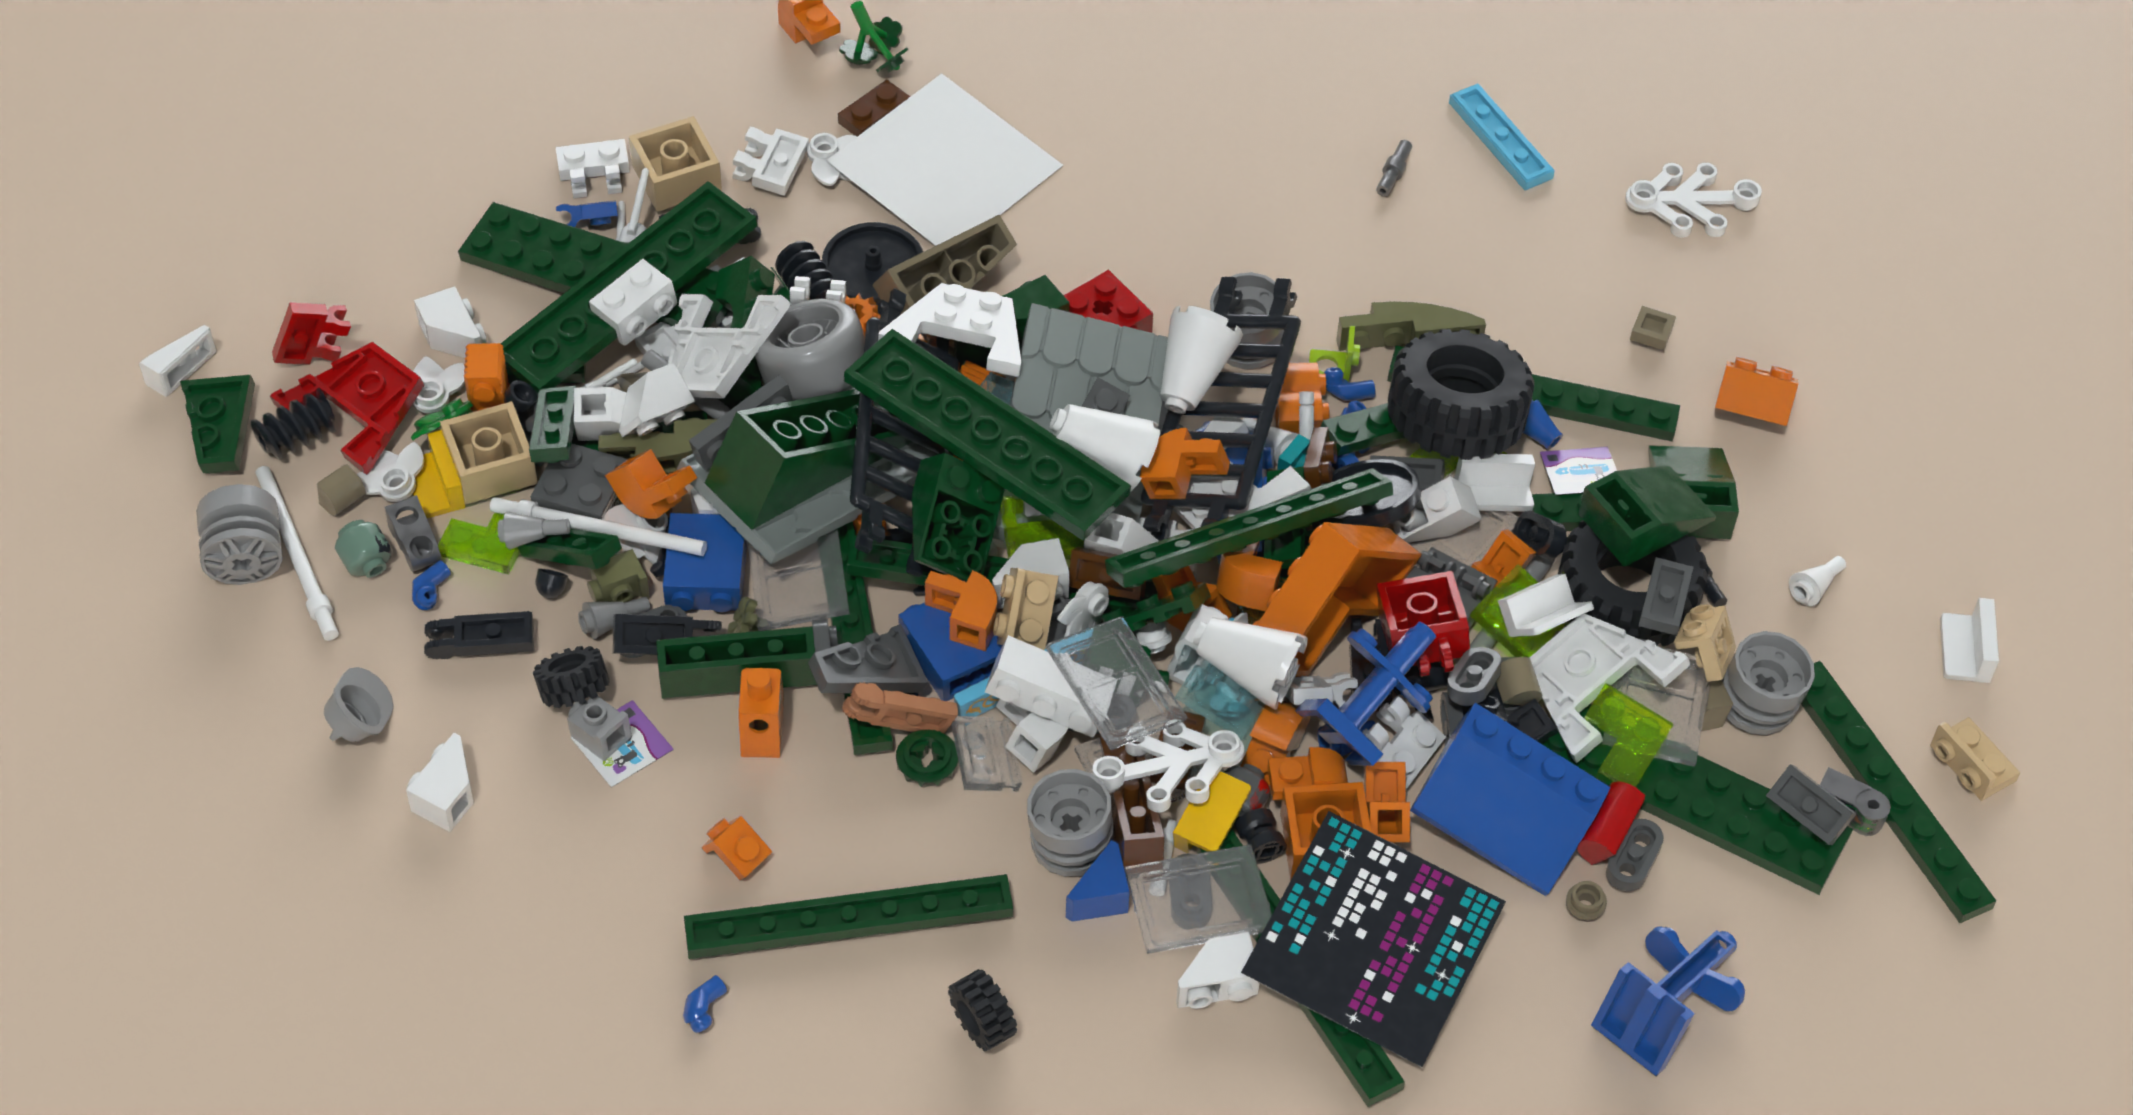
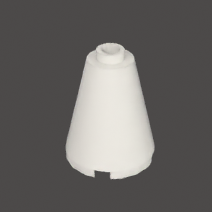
[1160,306,1243,414]
[1049,404,1160,492]
[1193,617,1308,709]

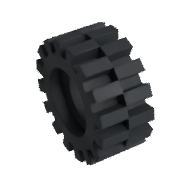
[533,646,610,708]
[948,969,1017,1051]

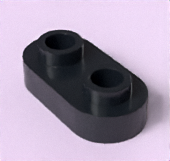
[1513,511,1568,560]

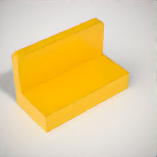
[413,430,466,519]
[1173,771,1251,854]

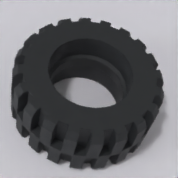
[1387,329,1534,460]
[1558,520,1708,647]

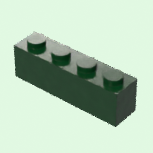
[656,626,817,699]

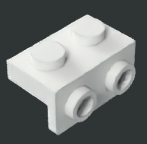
[589,259,677,346]

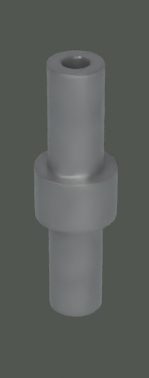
[1376,140,1412,196]

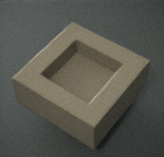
[1630,306,1676,350]

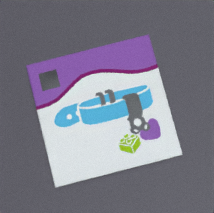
[1540,447,1617,495]
[570,700,674,787]

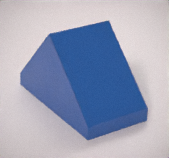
[1065,840,1130,922]

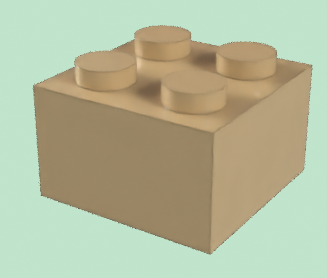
[629,116,722,212]
[440,401,538,504]

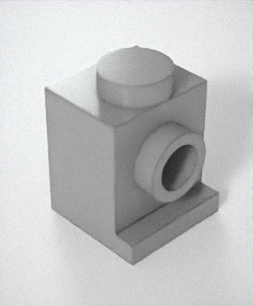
[567,696,632,761]

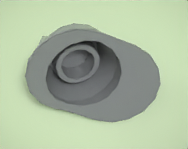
[324,667,393,742]

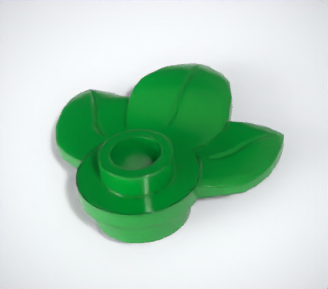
[411,398,473,441]

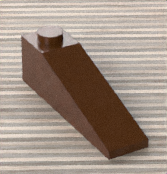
[1099,732,1165,876]

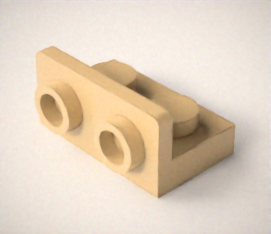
[993,568,1059,650]
[1674,604,1736,682]
[1930,717,2021,801]

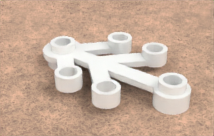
[1625,163,1762,238]
[1093,721,1244,813]

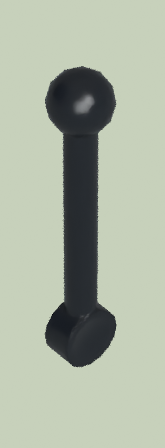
[650,517,670,577]

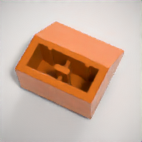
[1715,357,1799,426]

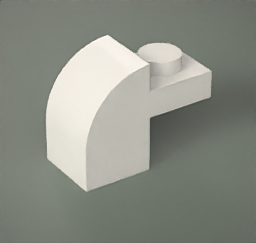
[996,699,1068,773]

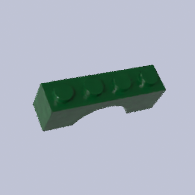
[715,256,775,405]

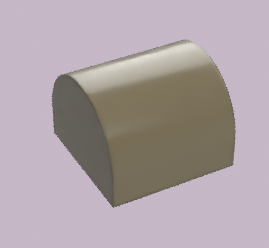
[317,464,366,516]
[1496,657,1543,706]

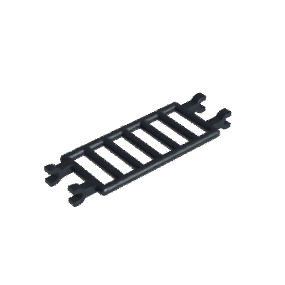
[1141,277,1301,541]
[850,288,960,577]

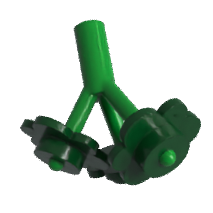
[839,1,909,73]

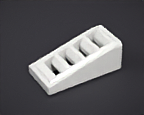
[139,325,216,397]

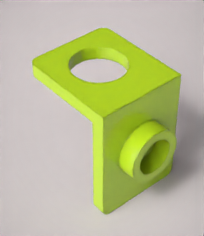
[1309,326,1360,381]

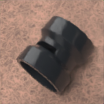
[1235,808,1287,864]

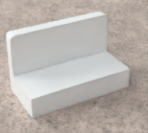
[1454,454,1535,512]
[1498,574,1594,637]
[1940,598,1999,683]

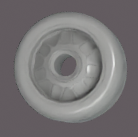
[754,299,865,401]

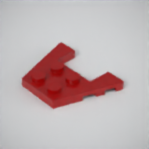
[270,342,424,475]

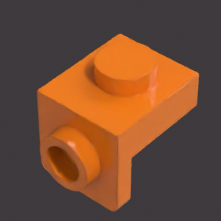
[1471,529,1536,592]
[701,816,772,880]

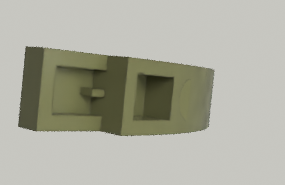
[1336,301,1486,351]
[598,418,717,474]

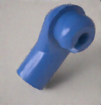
[412,560,451,610]

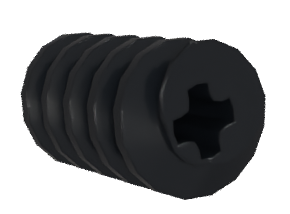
[775,241,834,300]
[251,388,336,459]

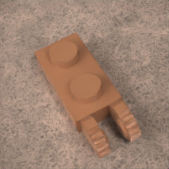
[842,682,958,734]

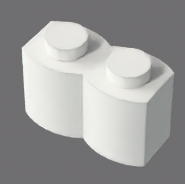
[1167,604,1228,690]

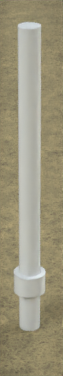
[255,466,339,641]
[490,497,707,556]

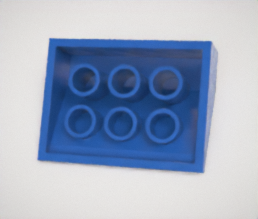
[1410,703,1611,896]

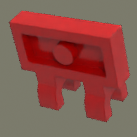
[272,302,351,365]

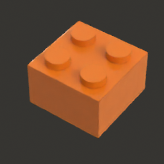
[1280,782,1372,881]

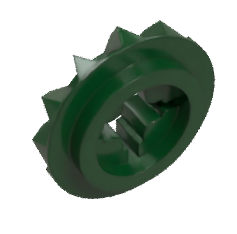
[896,729,959,787]

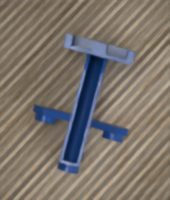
[1295,622,1436,766]
[1591,926,1745,1076]

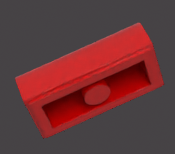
[1577,781,1646,865]

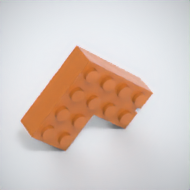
[1252,522,1422,677]

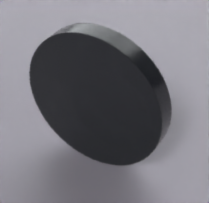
[822,222,923,305]
[1319,459,1421,527]

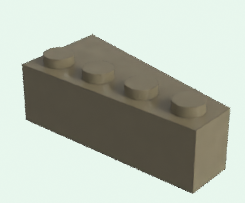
[873,215,1017,334]

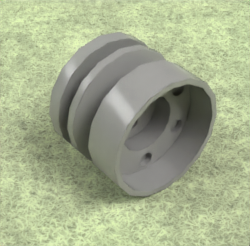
[1210,272,1284,369]
[196,484,283,585]
[1722,631,1815,735]
[1027,769,1114,877]

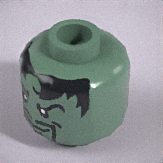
[335,520,392,578]

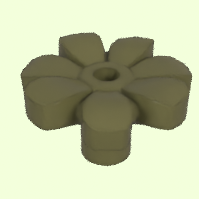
[727,596,768,634]

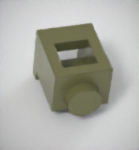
[587,549,650,603]

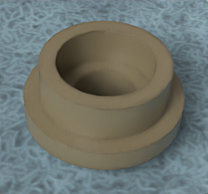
[1566,881,1607,920]

